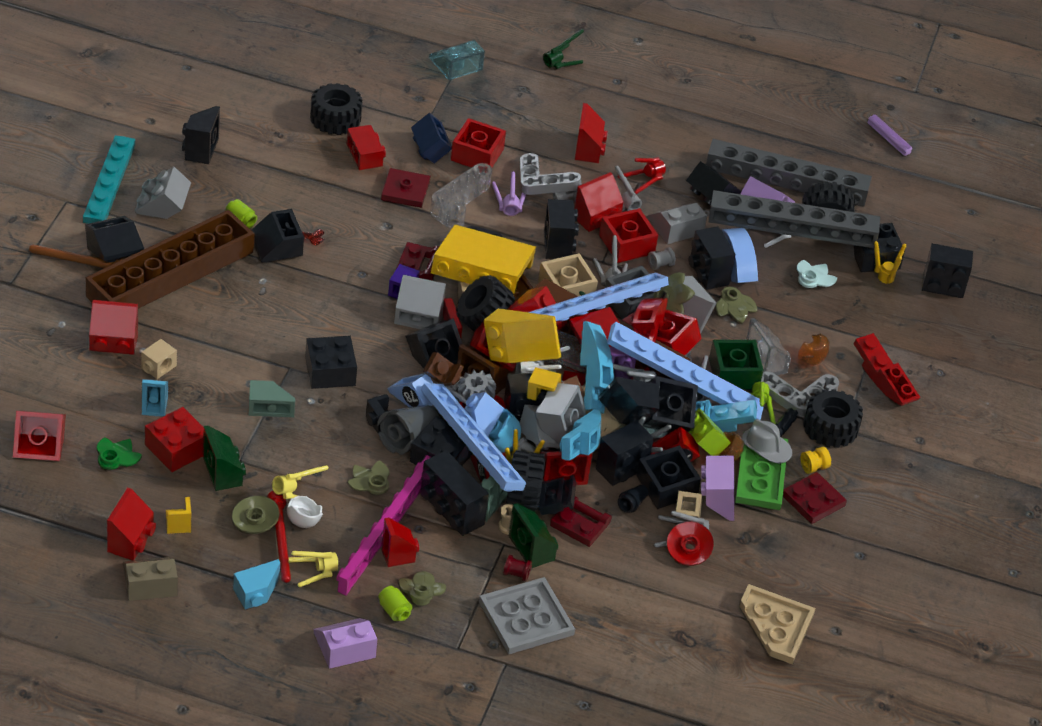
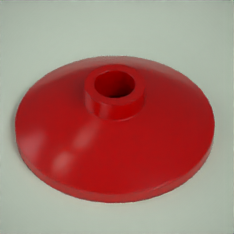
[667,521,714,566]

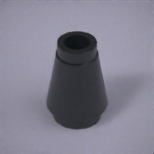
[617,485,649,513]

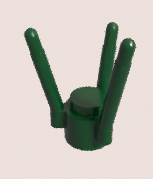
[543,29,584,69]

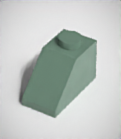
[249,380,295,417]

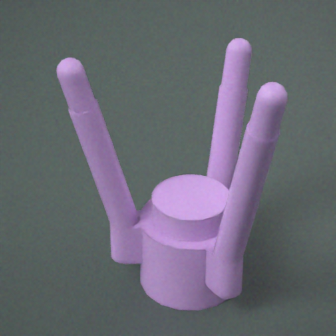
[492,171,526,216]

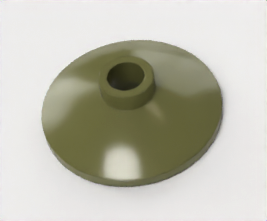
[232,496,279,534]

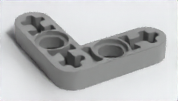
[520,153,582,195]
[761,371,839,417]

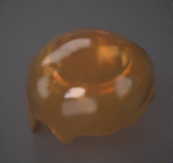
[798,333,830,366]
[718,431,744,462]

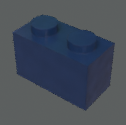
[411,113,452,163]

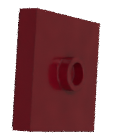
[381,168,431,208]

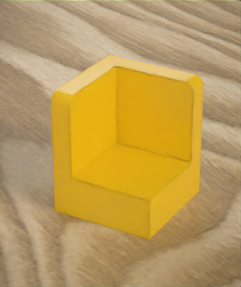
[527,367,561,401]
[166,497,191,534]

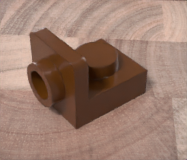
[423,352,464,386]

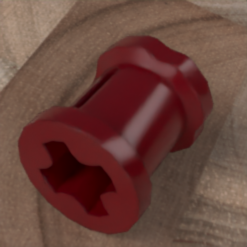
[503,554,532,582]

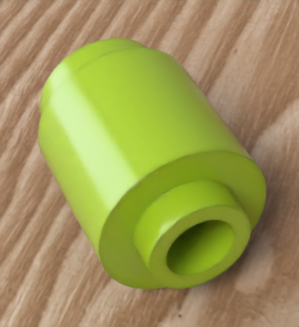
[226,199,257,229]
[378,586,412,621]

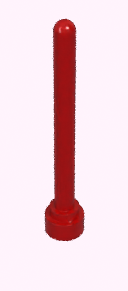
[267,491,291,583]

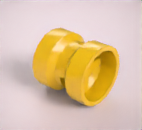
[800,447,831,474]

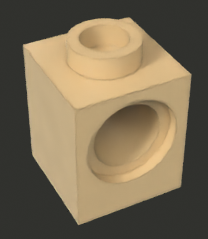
[141,339,177,379]

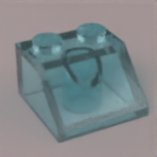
[429,40,485,80]

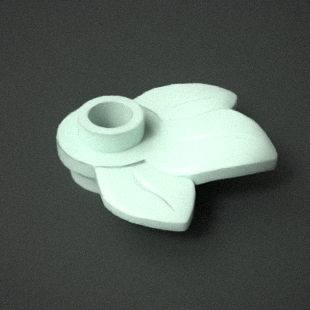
[797,260,837,288]

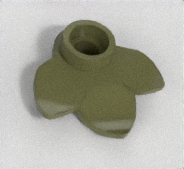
[653,272,695,314]
[716,286,757,324]
[347,461,390,495]
[399,571,446,606]

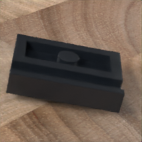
[539,475,576,516]

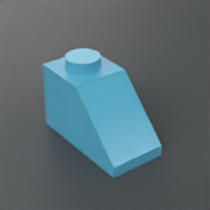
[142,379,168,417]
[233,559,280,609]

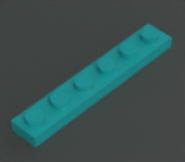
[83,135,135,224]

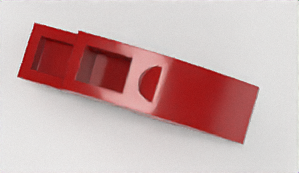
[632,298,668,342]
[853,333,920,406]

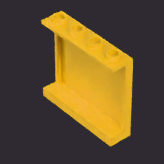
[431,225,536,296]

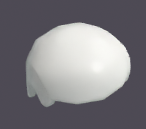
[287,496,323,528]

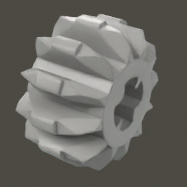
[458,370,496,400]

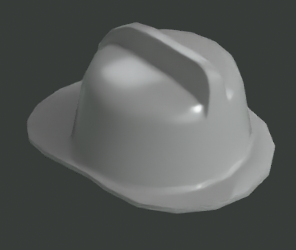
[742,419,792,463]

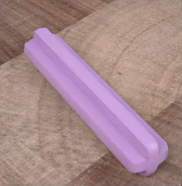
[868,115,912,156]

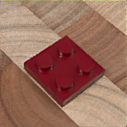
[783,472,847,524]

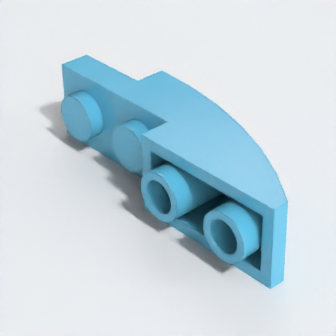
[580,321,614,414]
[696,400,757,432]
[560,409,601,461]

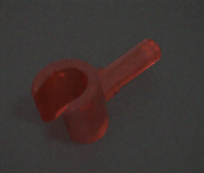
[302,229,325,246]

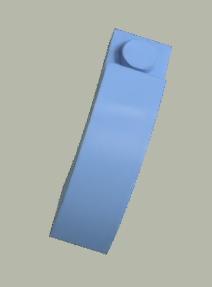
[722,228,758,283]

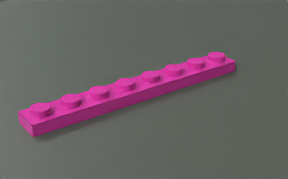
[336,455,431,595]

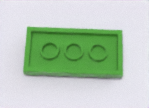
[735,433,788,510]

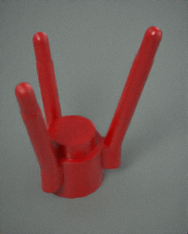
[618,157,666,194]

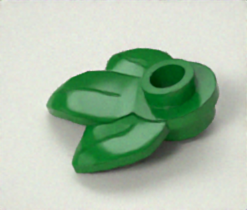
[97,437,142,470]

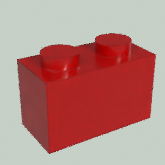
[346,125,386,170]

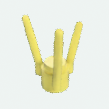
[272,465,329,499]
[278,551,338,587]

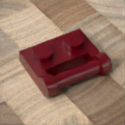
[396,242,439,281]
[550,496,612,547]

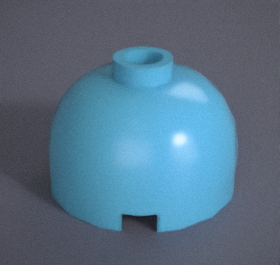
[488,409,521,452]

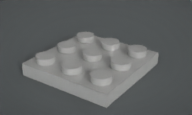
[479,577,575,655]

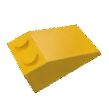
[484,309,561,363]

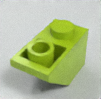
[689,408,731,456]

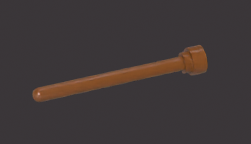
[29,244,123,268]

